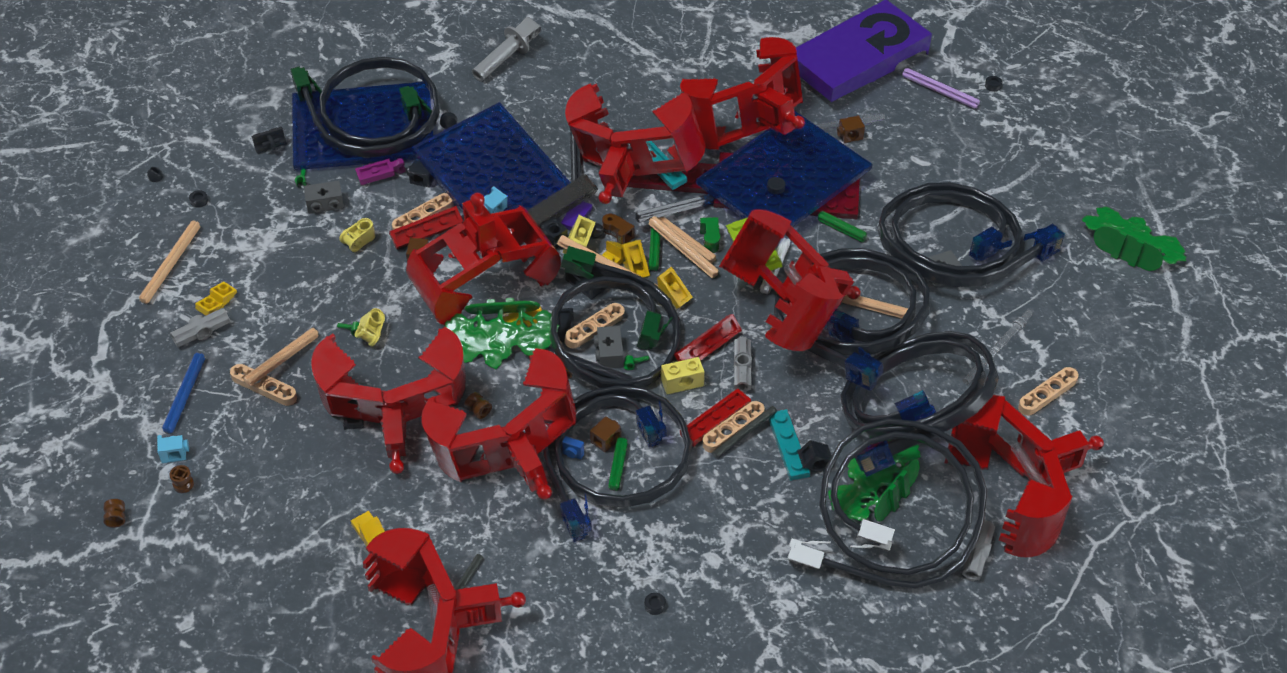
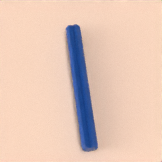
[162,353,205,434]

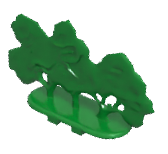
[1082,207,1187,271]
[445,298,559,370]
[828,441,921,522]

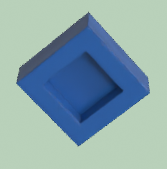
[562,436,584,460]

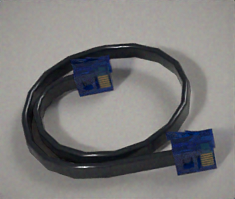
[542,385,692,542]

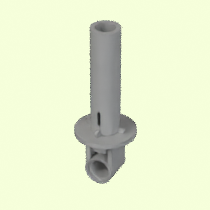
[472,17,542,82]

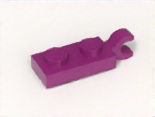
[355,159,406,185]

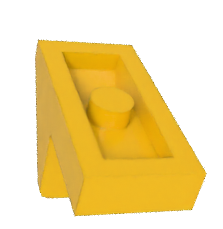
[622,240,650,277]
[602,241,625,265]
[657,267,693,309]
[350,511,385,546]

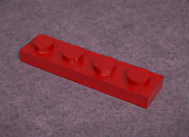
[389,206,464,250]
[674,314,742,361]
[680,388,751,447]

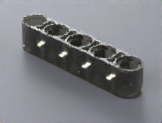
[528,174,598,226]

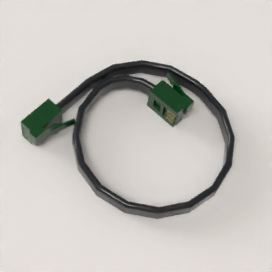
[549,246,680,388]

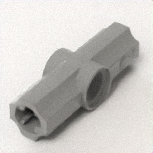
[170,308,230,347]
[733,337,752,393]
[962,520,995,581]

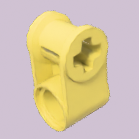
[339,218,375,252]
[355,308,385,347]

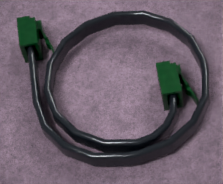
[290,56,440,158]

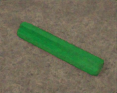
[818,211,867,242]
[649,227,660,271]
[608,438,628,491]

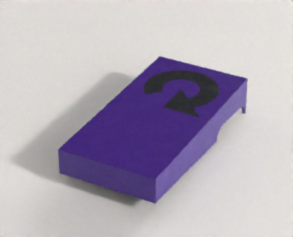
[796,0,932,102]

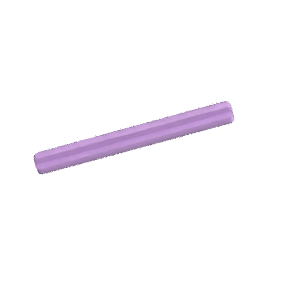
[902,68,980,108]

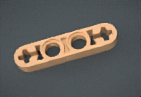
[392,193,454,230]
[564,303,625,348]
[230,364,297,406]
[1018,367,1078,416]
[703,401,765,453]

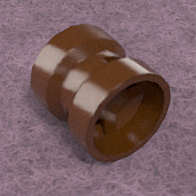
[464,392,492,419]
[169,465,194,493]
[103,499,125,528]

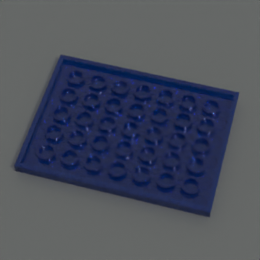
[292,82,436,171]
[412,102,582,224]
[696,111,873,227]

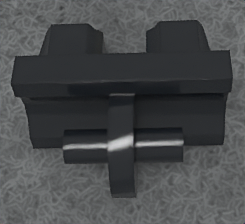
[251,127,287,153]

